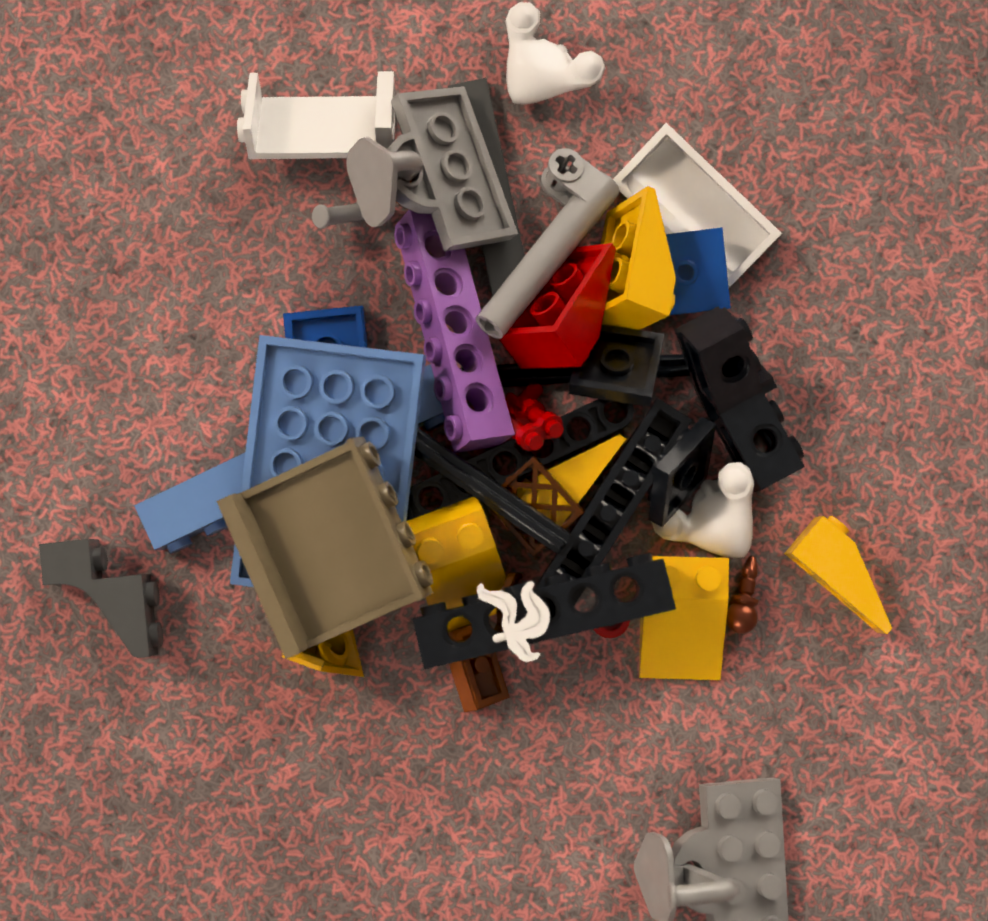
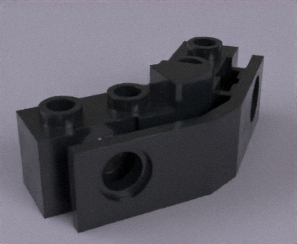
[674,306,805,493]

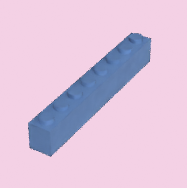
[134,364,445,554]

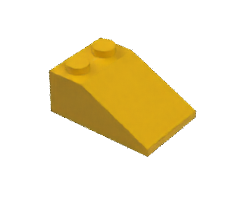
[601,186,676,330]
[406,496,506,632]
[639,556,729,680]

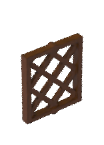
[489,456,584,557]

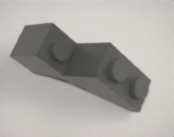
[39,539,163,658]

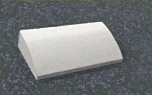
[613,123,782,288]

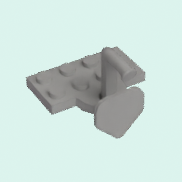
[312,86,518,252]
[634,777,789,921]

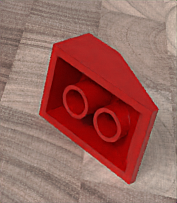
[499,243,616,369]

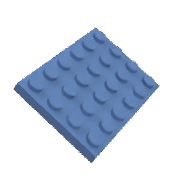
[230,335,426,587]

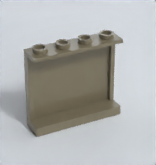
[216,437,433,659]

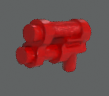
[505,384,564,451]

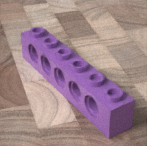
[394,210,515,453]

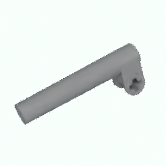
[476,148,620,339]

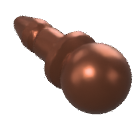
[726,555,759,634]

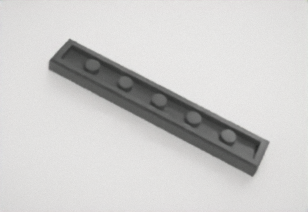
[448,78,525,296]

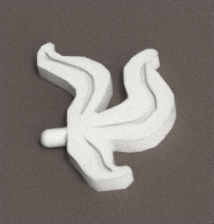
[477,581,550,662]

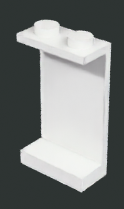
[237,71,396,159]

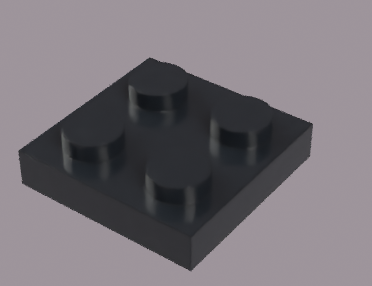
[569,325,664,407]
[648,417,716,527]

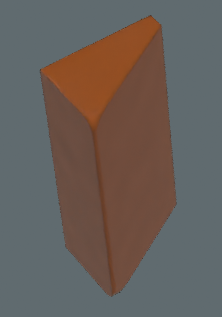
[448,625,510,712]

